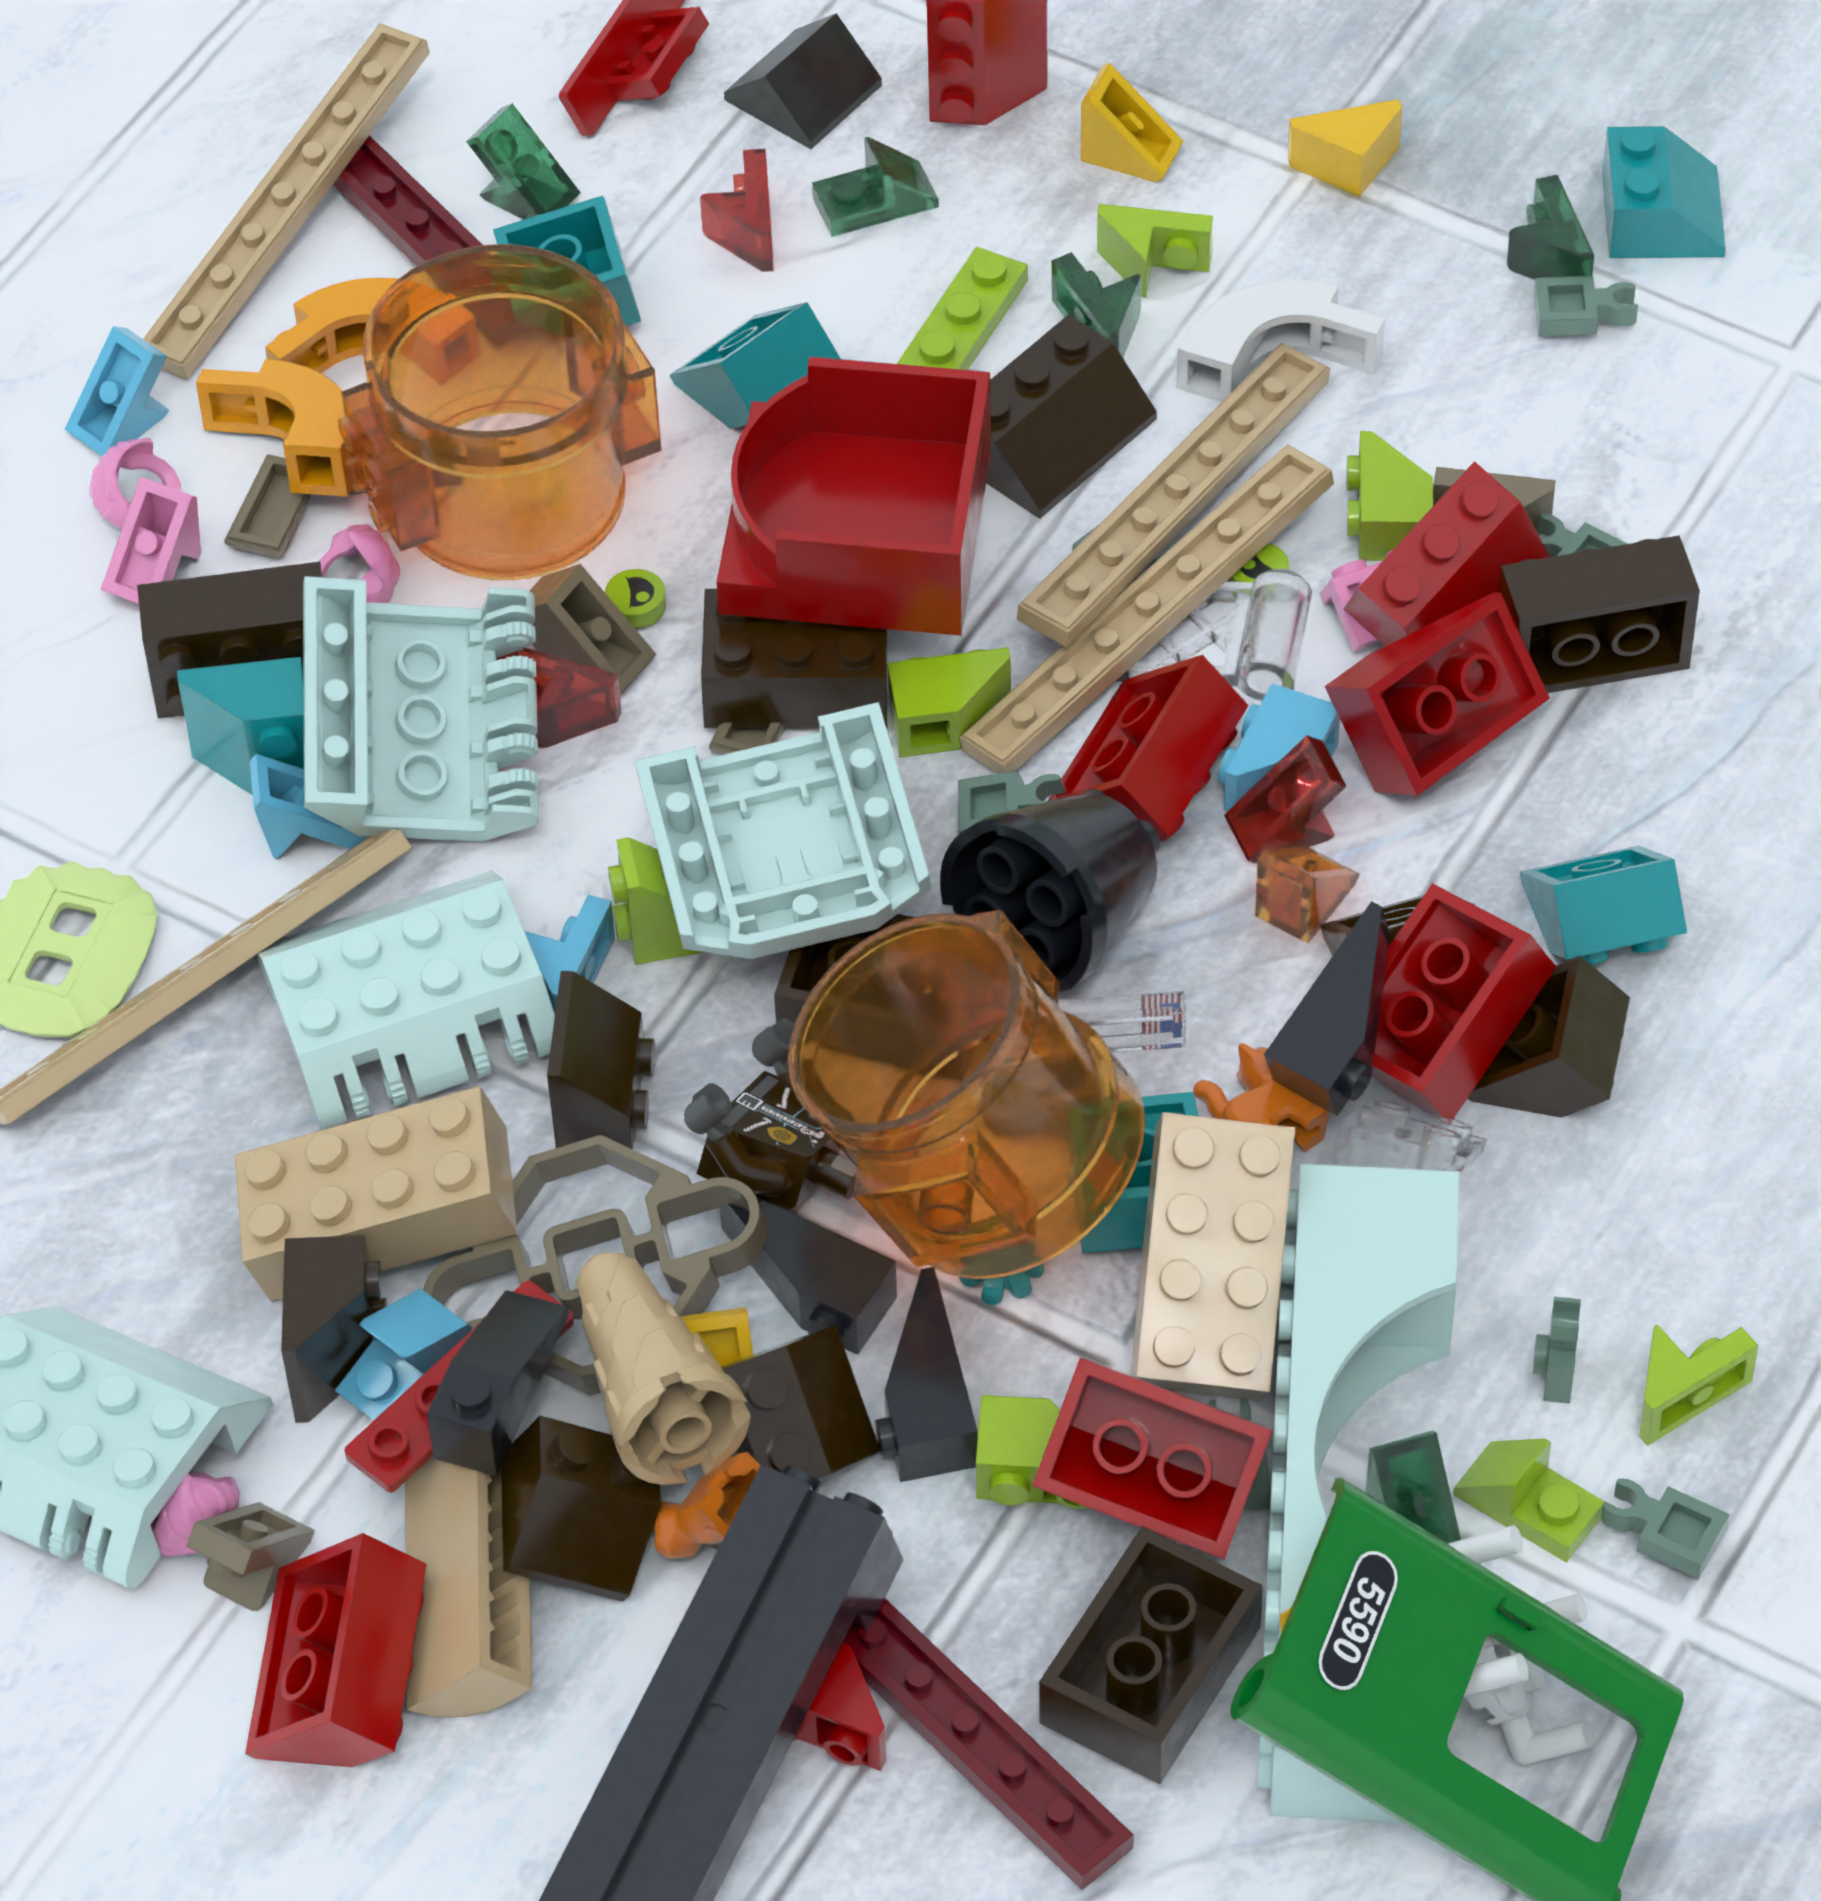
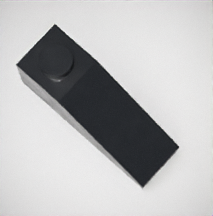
[1264,901,1390,1116]
[720,1197,897,1355]
[875,1267,978,1482]
[427,1290,569,1476]

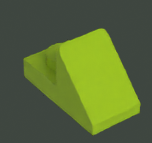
[1097,204,1214,297]
[1639,1324,1759,1446]
[1453,1439,1605,1563]

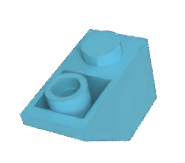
[1218,683,1340,814]

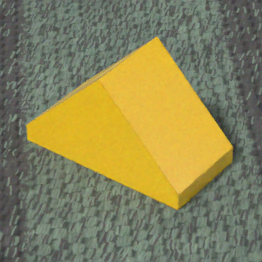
[1081,62,1183,182]
[1287,99,1402,197]

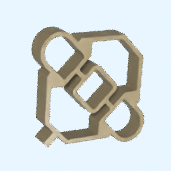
[423,1135,768,1396]

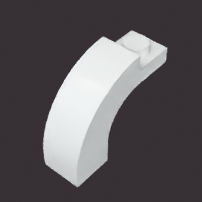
[1176,279,1385,402]

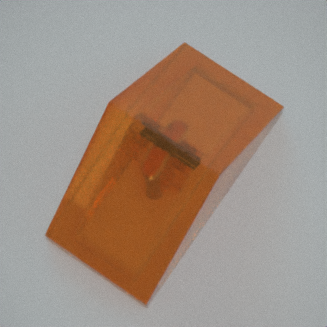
[1255,847,1360,943]

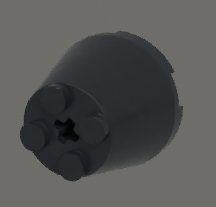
[940,789,1160,998]

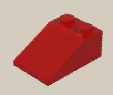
[1324,592,1550,796]

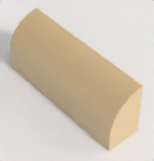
[405,1458,532,1717]

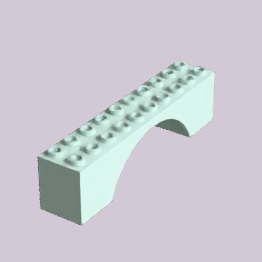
[1257,1163,1460,1824]

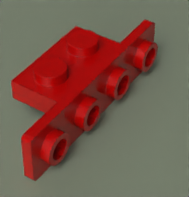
[559,0,709,136]
[344,1281,574,1493]

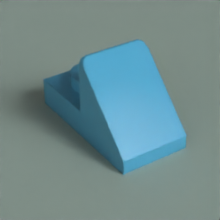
[65,326,169,456]
[250,754,368,859]
[525,895,615,1014]
[335,1288,472,1420]

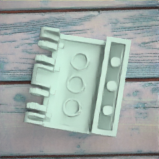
[303,576,539,842]
[256,870,555,1130]
[0,1306,273,1589]

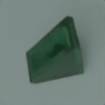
[1366,1430,1461,1544]

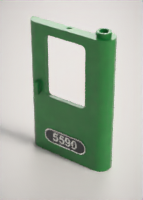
[1230,1478,1684,1901]

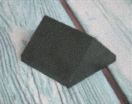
[724,13,882,149]

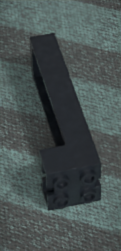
[539,1464,904,1901]

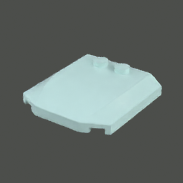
[634,702,931,959]

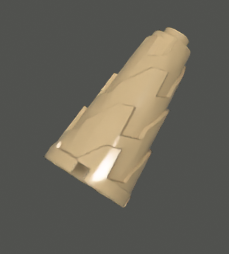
[576,1252,751,1485]

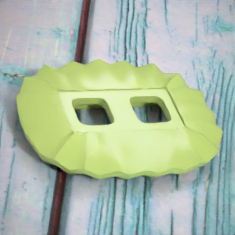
[0,861,157,1038]

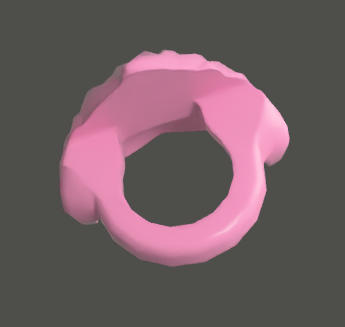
[89,438,181,529]
[319,524,400,603]
[150,1472,240,1557]

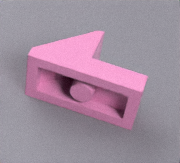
[101,476,201,604]

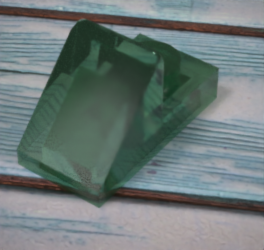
[466,103,581,220]
[812,137,939,237]
[1507,174,1594,280]
[1051,252,1142,358]

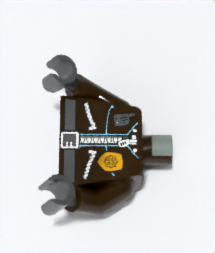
[684,1018,865,1209]

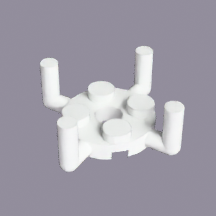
[1449,1525,1594,1765]

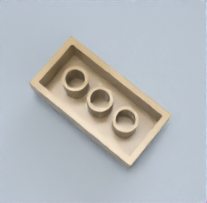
[235,1086,518,1302]
[1130,1112,1295,1401]

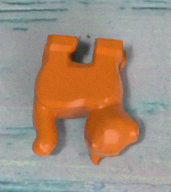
[1193,1043,1329,1152]
[654,1452,761,1559]

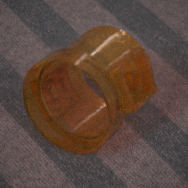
[338,244,662,580]
[788,909,1145,1279]

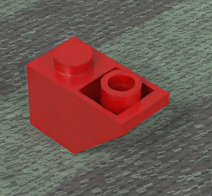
[793,1642,886,1771]

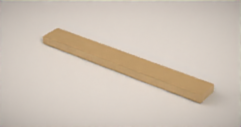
[143,23,430,380]
[1016,343,1331,648]
[959,444,1334,773]
[0,829,412,1125]

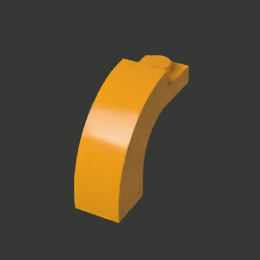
[265,277,478,384]
[196,359,358,497]

